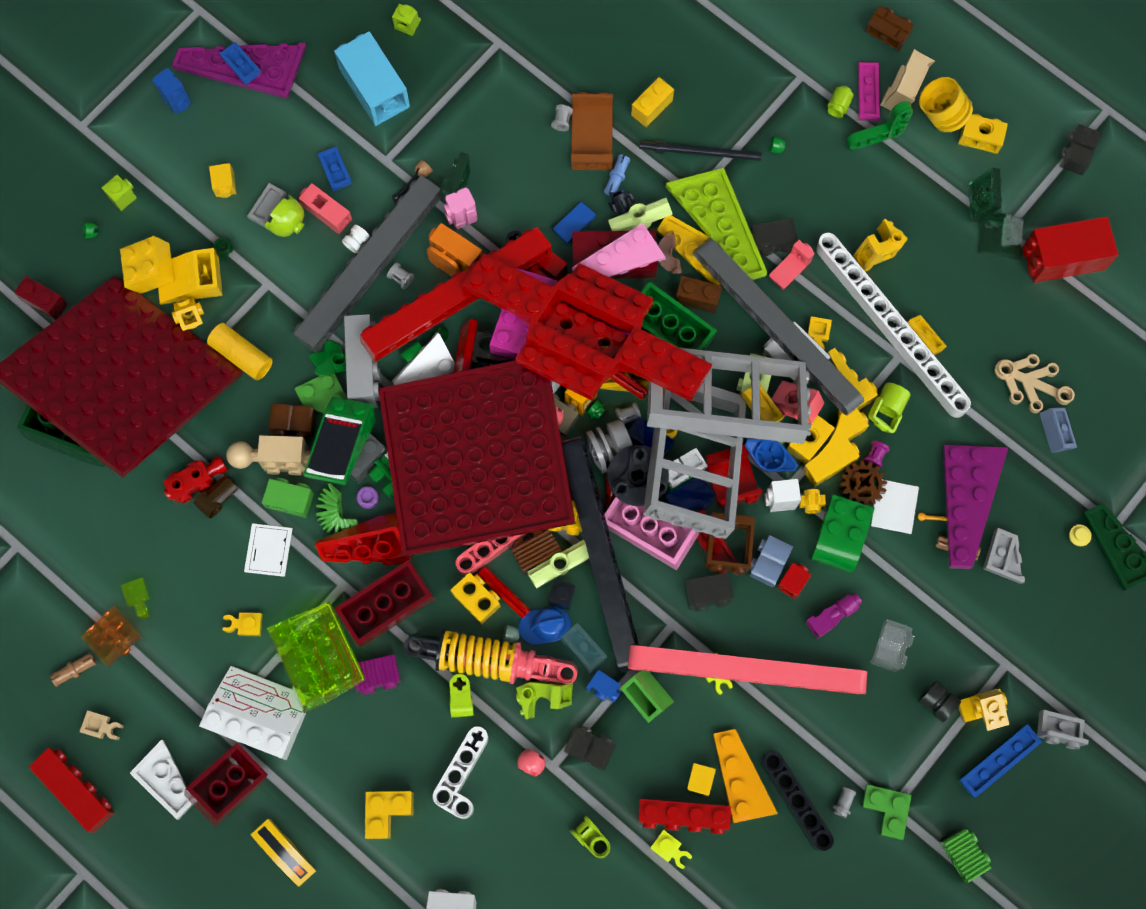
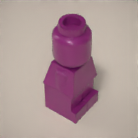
[805,592,862,640]

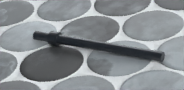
[639,140,762,161]

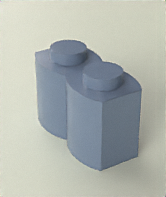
[750,535,793,588]

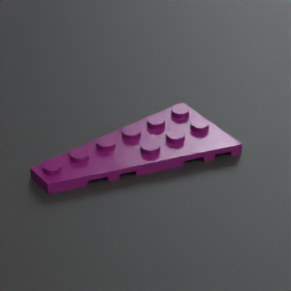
[172,43,307,99]
[943,445,1008,569]

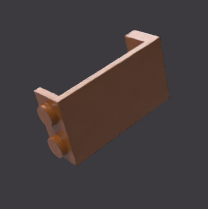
[571,92,613,170]

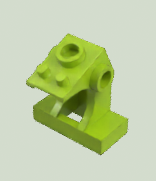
[516,681,573,719]

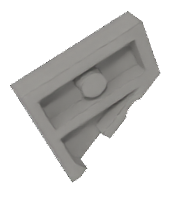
[983,528,1025,584]

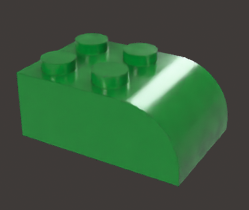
[811,495,875,574]

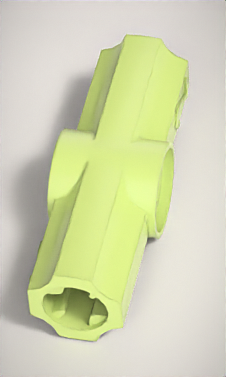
[608,198,672,231]
[527,540,589,589]

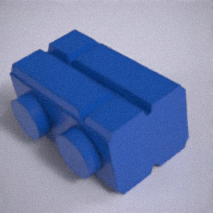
[152,68,191,114]

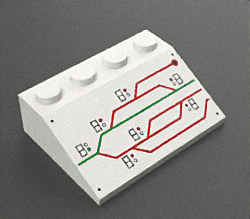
[199,666,312,760]

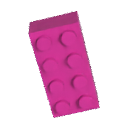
[490,268,557,360]

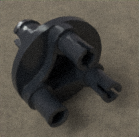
[607,445,669,506]

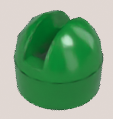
[769,136,786,153]
[83,222,99,239]

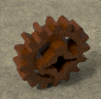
[839,461,887,506]

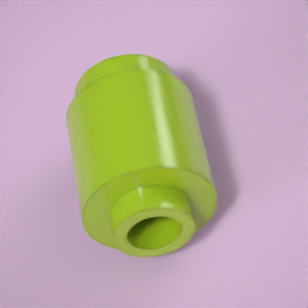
[828,86,854,118]

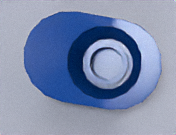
[519,607,571,645]

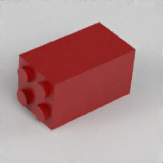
[1022,217,1119,283]

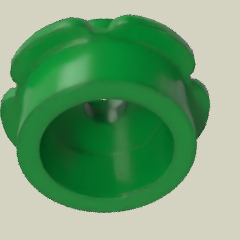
[586,400,605,419]

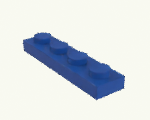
[958,724,1042,798]

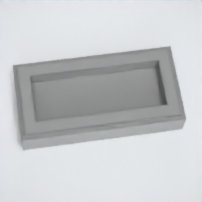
[247,183,287,227]

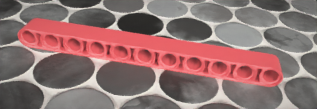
[628,645,867,694]

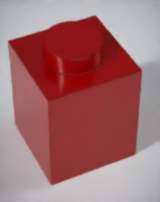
[777,563,811,600]

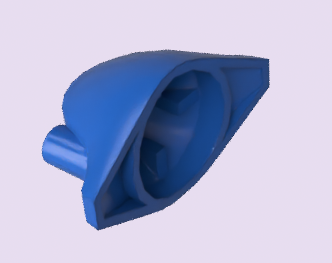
[745,439,798,472]

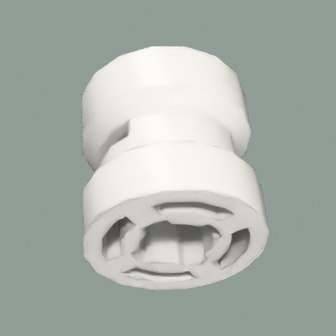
[342,225,371,254]

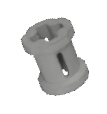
[551,104,573,131]
[387,262,414,290]
[615,402,642,426]

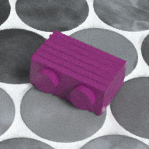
[351,655,401,695]

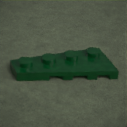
[1082,503,1146,591]

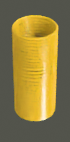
[207,323,273,380]

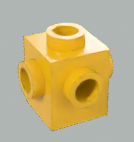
[171,297,204,331]

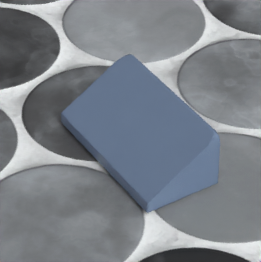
[1040,408,1077,453]

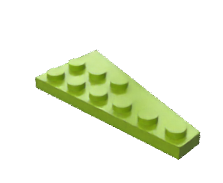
[666,168,767,280]

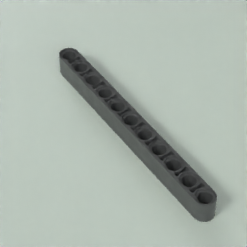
[693,238,864,416]

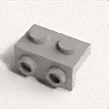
[1037,710,1089,750]

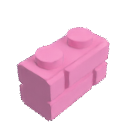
[443,188,477,230]

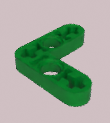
[846,101,913,150]

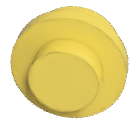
[1069,525,1091,546]

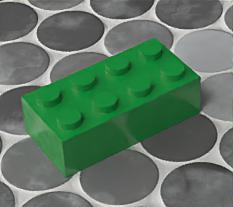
[641,281,717,351]

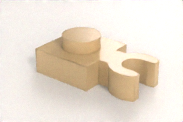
[80,710,124,740]

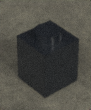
[548,580,575,611]

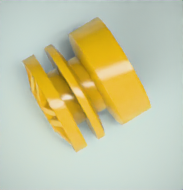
[919,77,973,132]

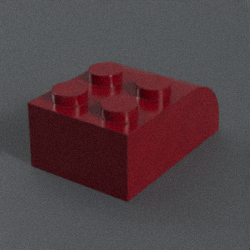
[184,743,268,827]

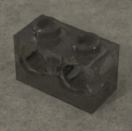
[472,331,515,365]

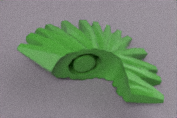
[316,483,359,534]

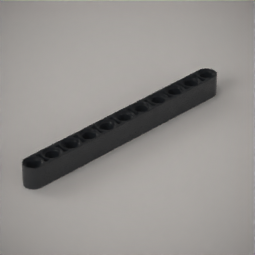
[562,436,640,673]

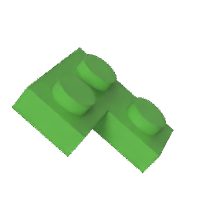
[862,785,912,840]

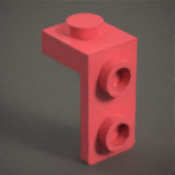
[769,240,814,290]

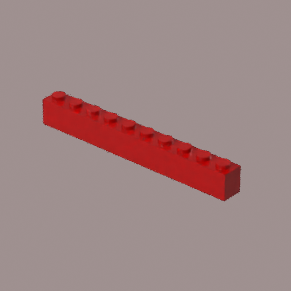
[360,227,552,362]

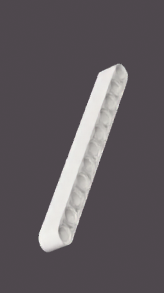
[816,233,971,418]

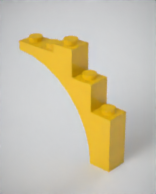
[802,348,878,488]

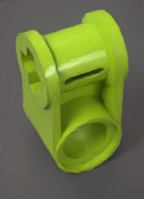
[449,674,474,718]
[570,816,611,859]

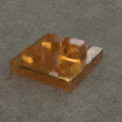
[81,606,142,667]

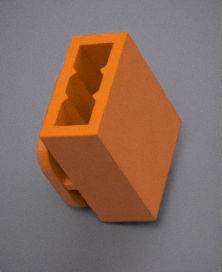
[427,223,483,277]

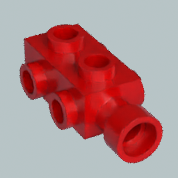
[163,456,228,504]

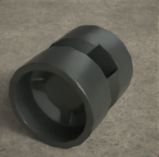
[918,681,961,723]

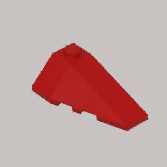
[315,513,411,565]

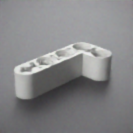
[433,727,489,819]

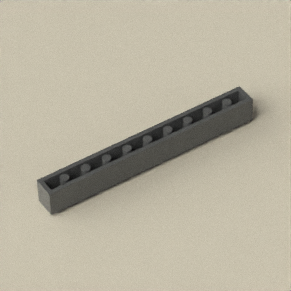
[294,175,442,353]

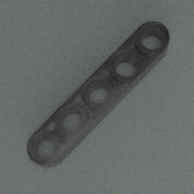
[761,752,834,851]

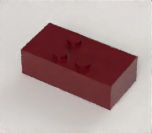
[572,230,657,279]
[334,560,435,648]

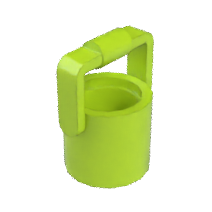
[868,383,911,433]

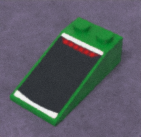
[304,396,376,485]

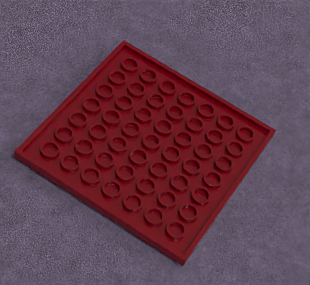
[0,275,242,478]
[378,361,576,557]

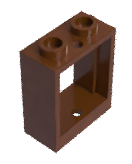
[704,512,755,575]

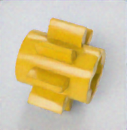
[799,489,826,514]

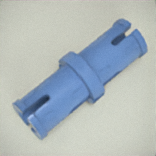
[604,155,630,195]

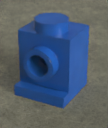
[586,669,621,703]

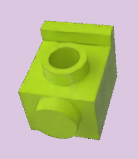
[392,4,421,36]

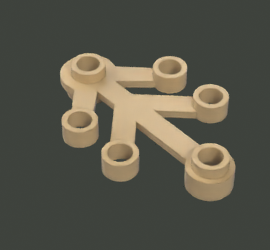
[994,354,1075,413]

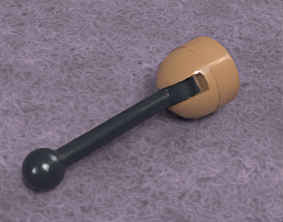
[392,160,433,202]

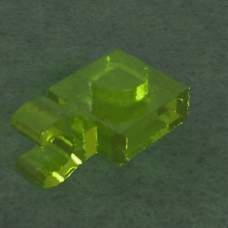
[121,578,150,620]

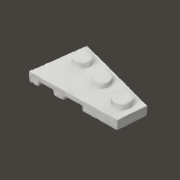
[392,332,455,385]
[130,740,193,820]

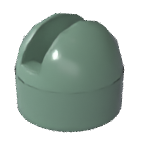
[502,625,519,643]

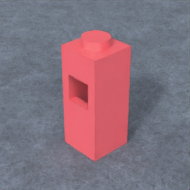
[299,183,352,234]

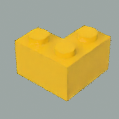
[365,791,414,839]

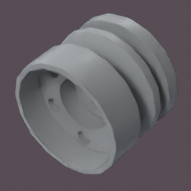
[585,419,632,474]

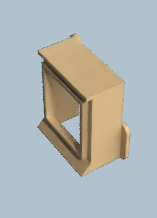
[880,49,935,111]

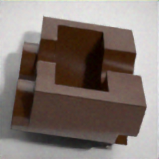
[657,231,682,273]

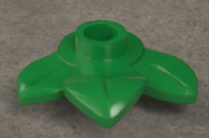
[309,340,346,376]

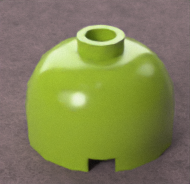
[265,195,305,237]

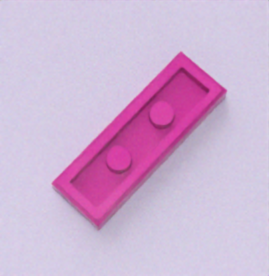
[857,62,880,121]

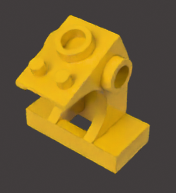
[853,219,908,272]
[958,689,1009,731]

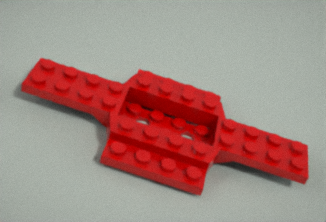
[462,253,712,401]

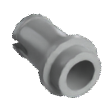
[833,787,856,818]

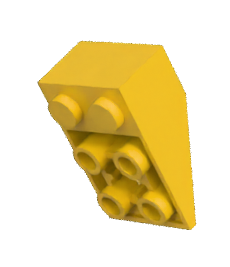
[158,248,223,304]

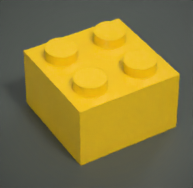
[120,236,174,294]

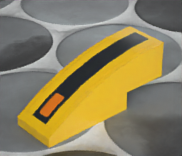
[251,819,316,887]

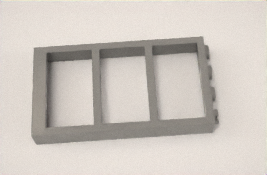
[647,348,811,444]
[643,383,746,539]

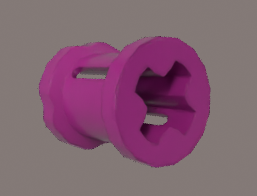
[864,440,890,468]

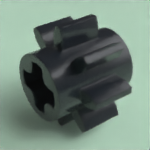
[608,189,635,215]

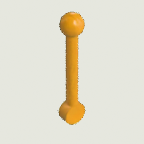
[917,513,946,521]

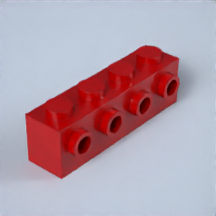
[638,799,731,834]

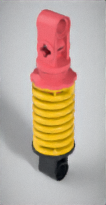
[403,629,578,684]

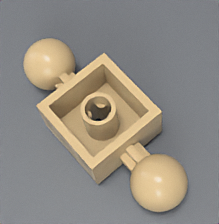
[226,436,311,476]

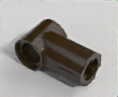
[193,475,238,519]

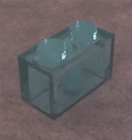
[561,623,607,673]

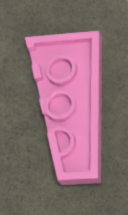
[572,223,666,277]

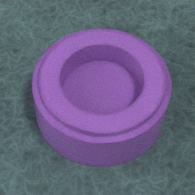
[357,486,379,509]

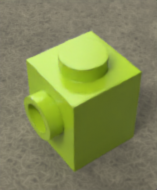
[102,175,137,211]

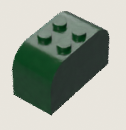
[17,405,105,467]

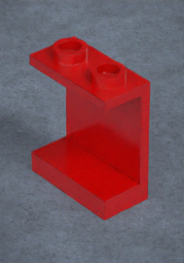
[705,445,763,509]

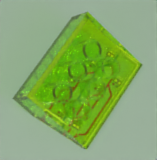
[268,601,365,713]

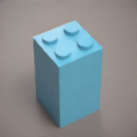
[334,31,410,126]

